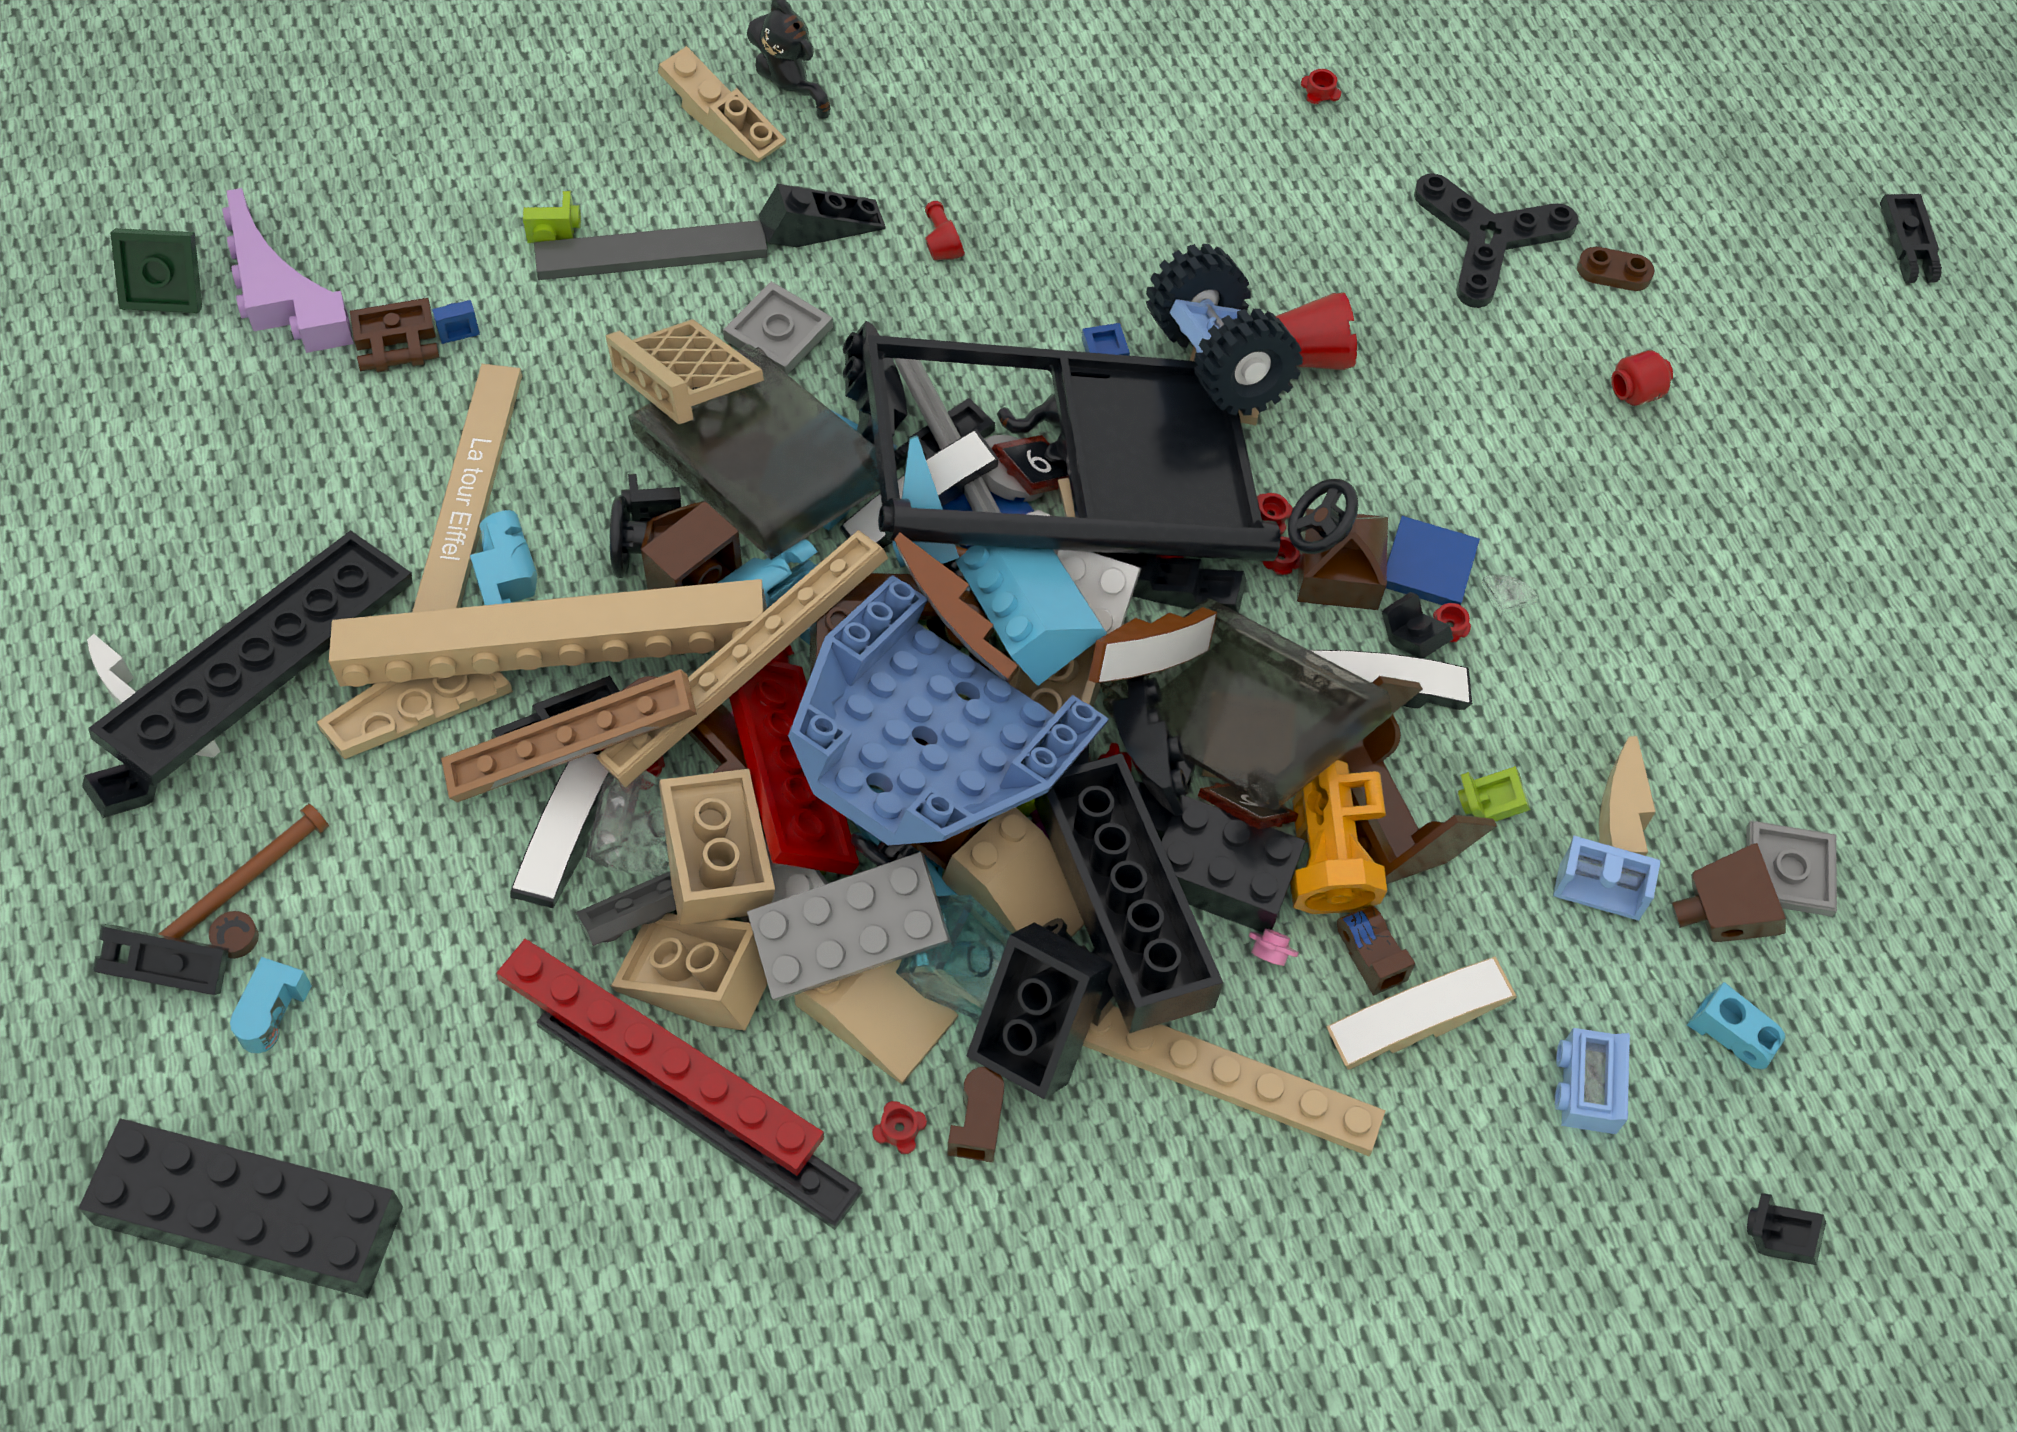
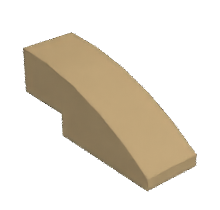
[1599,736,1656,871]

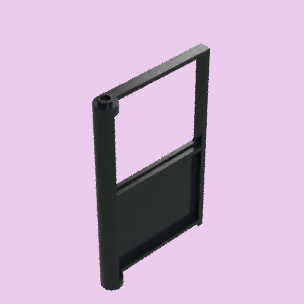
[863,335,1281,561]

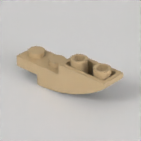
[658,46,787,162]

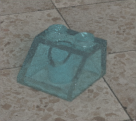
[896,895,1012,1020]

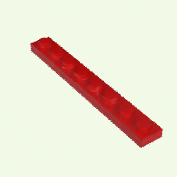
[496,938,824,1176]

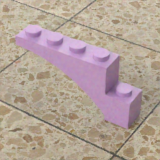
[222,188,354,353]

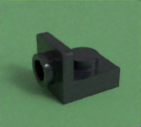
[621,474,681,522]
[1382,592,1453,658]

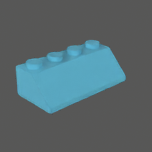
[955,545,1107,686]

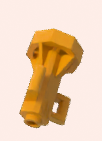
[1290,754,1387,914]

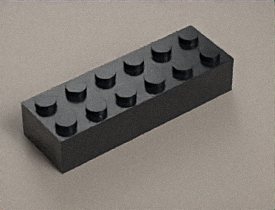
[1034,754,1223,1033]
[78,1118,403,1299]

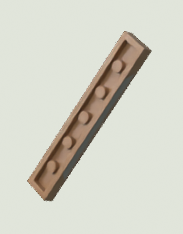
[441,669,697,803]

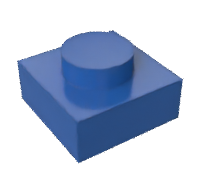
[432,300,480,344]
[1081,323,1130,356]

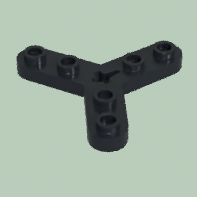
[1414,173,1578,308]

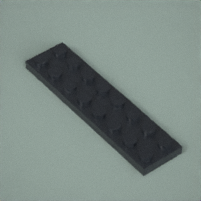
[88,530,413,787]

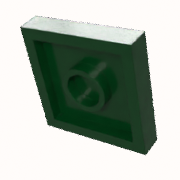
[110,228,202,313]

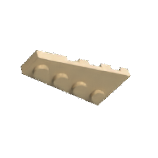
[317,671,513,759]

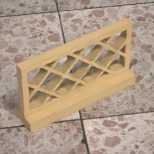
[605,319,764,424]

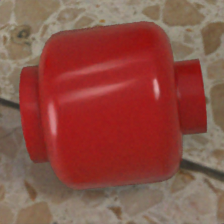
[1611,350,1673,406]

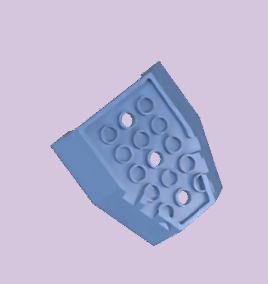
[788,575,1109,846]

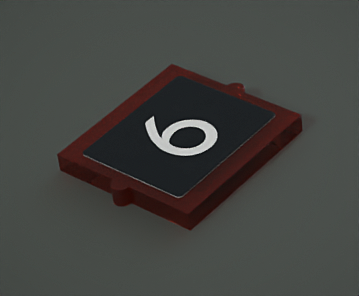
[991,435,1069,496]
[1198,781,1299,829]

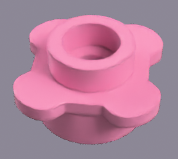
[1249,929,1299,966]

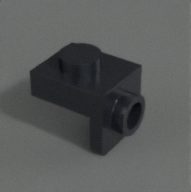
[82,764,159,818]
[1747,1193,1826,1266]

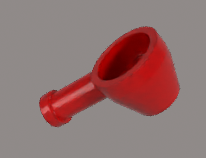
[925,201,965,260]

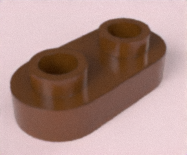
[1577,246,1655,291]

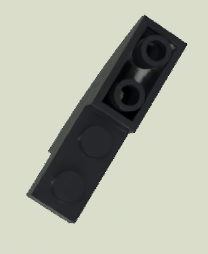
[843,321,908,461]
[1112,674,1188,816]

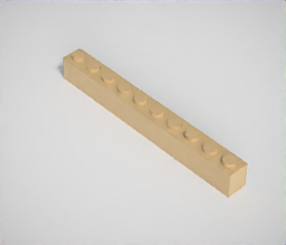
[328,579,767,687]

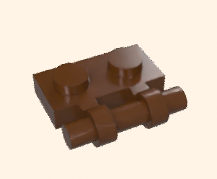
[350,298,440,373]

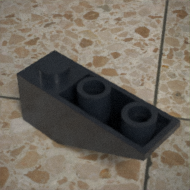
[759,183,886,248]

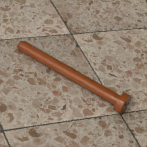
[158,803,329,939]

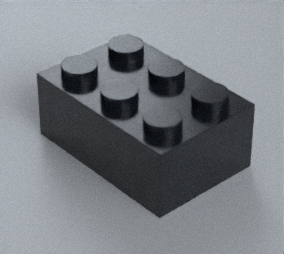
[1162,795,1306,933]
[966,922,1113,1099]

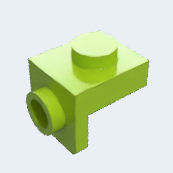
[523,191,581,243]
[1458,766,1531,822]

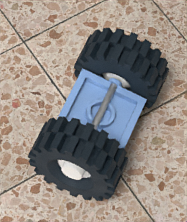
[1146,244,1303,416]

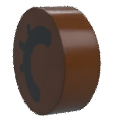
[209,911,259,959]

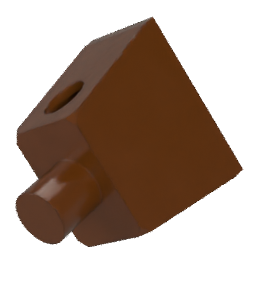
[1671,843,1786,942]

